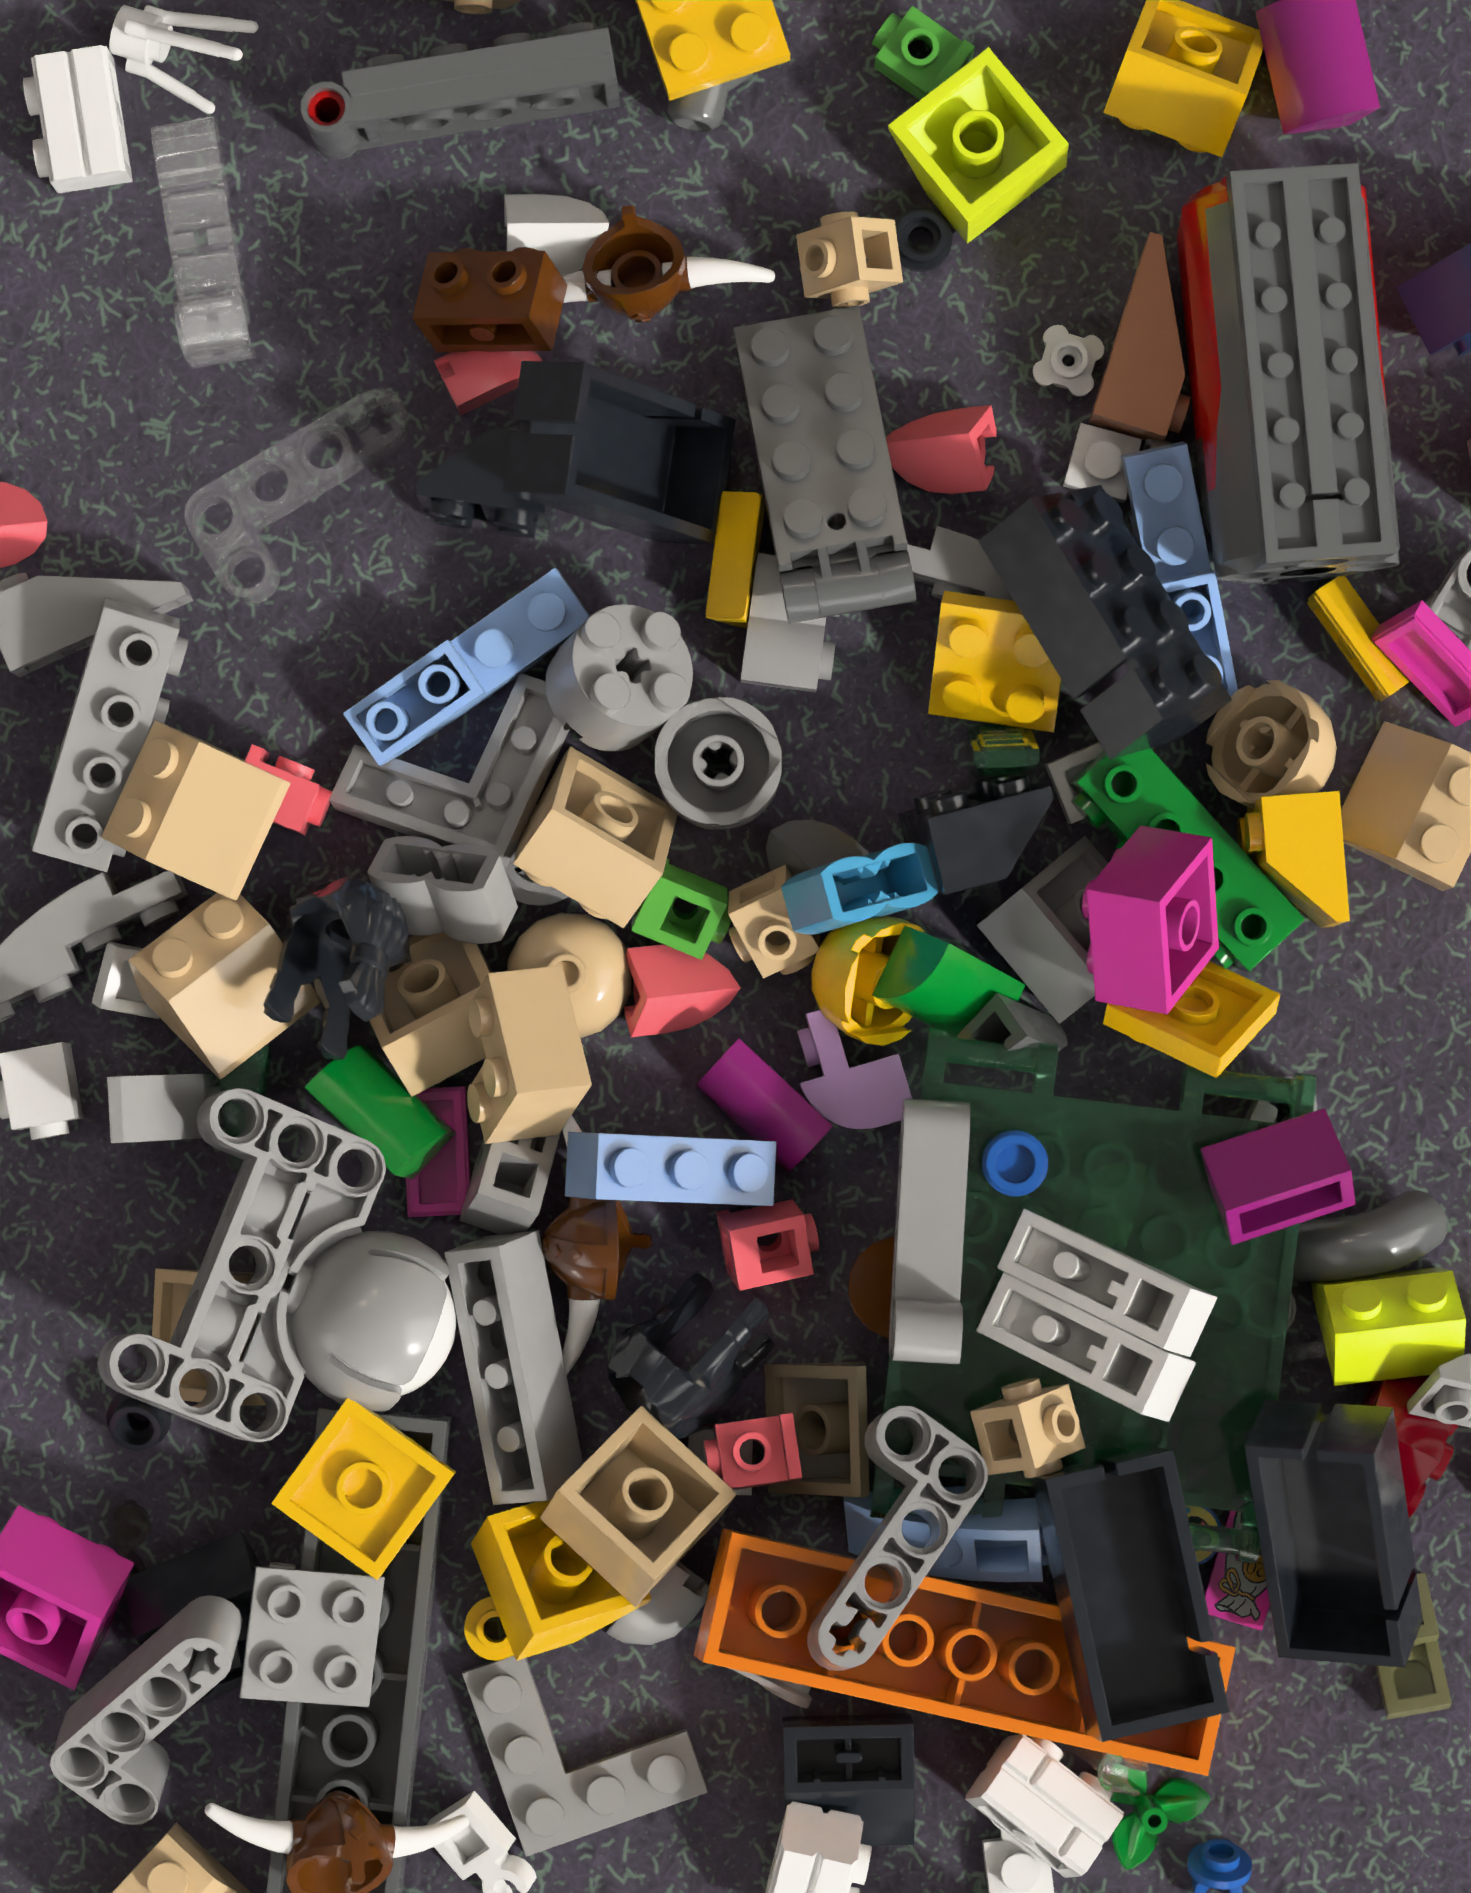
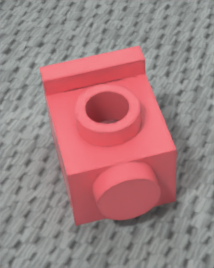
[245,744,332,836]
[716,1199,819,1291]
[703,1413,802,1490]

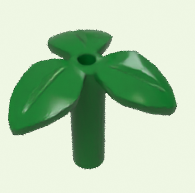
[1101,1757,1210,1870]

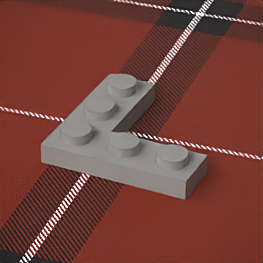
[329,673,571,869]
[462,1656,708,1857]

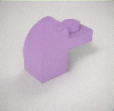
[797,1010,912,1129]

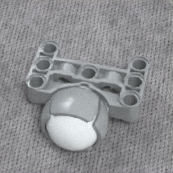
[97,1088,456,1442]

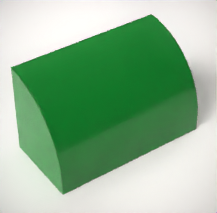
[872,926,1025,1037]
[305,1045,456,1179]

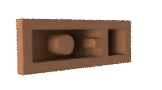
[1088,232,1191,441]

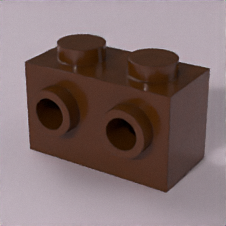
[412,247,567,352]

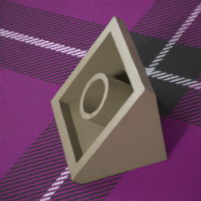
[764,1361,870,1497]

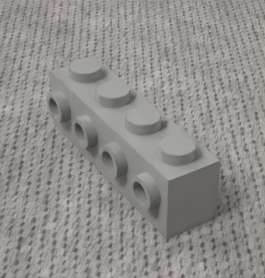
[32,597,188,872]
[444,1230,583,1505]

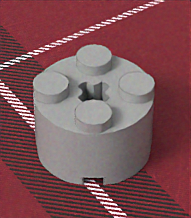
[545,604,693,752]
[654,697,783,830]

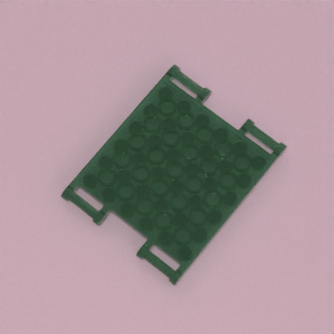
[869,1028,1316,1563]

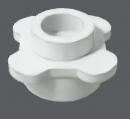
[1033,325,1104,397]

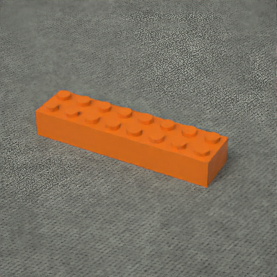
[693,1528,1236,1776]

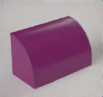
[1255,0,1380,134]
[696,1038,833,1173]
[1200,1108,1356,1245]

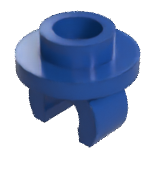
[1187,1839,1252,1893]

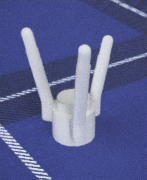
[109,5,258,114]

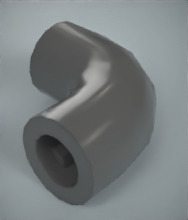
[1269,1190,1447,1282]

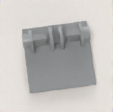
[239,1562,385,1707]

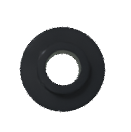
[895,207,952,272]
[106,1393,172,1451]

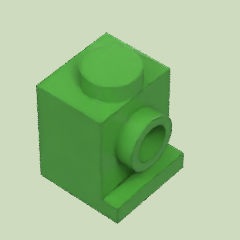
[872,6,975,100]
[631,859,731,960]

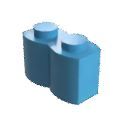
[781,843,939,935]

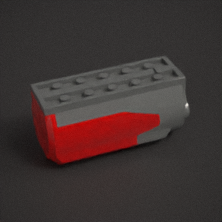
[1177,163,1400,585]

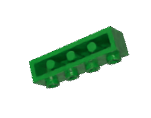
[1068,748,1306,972]

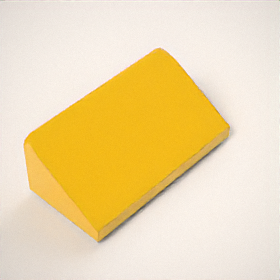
[705,491,765,628]
[1307,576,1410,702]

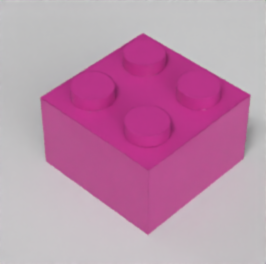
[1082,826,1219,1014]
[0,1505,135,1691]

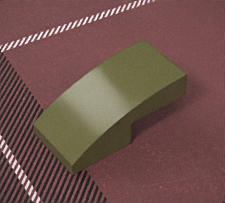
[1376,1573,1452,1720]

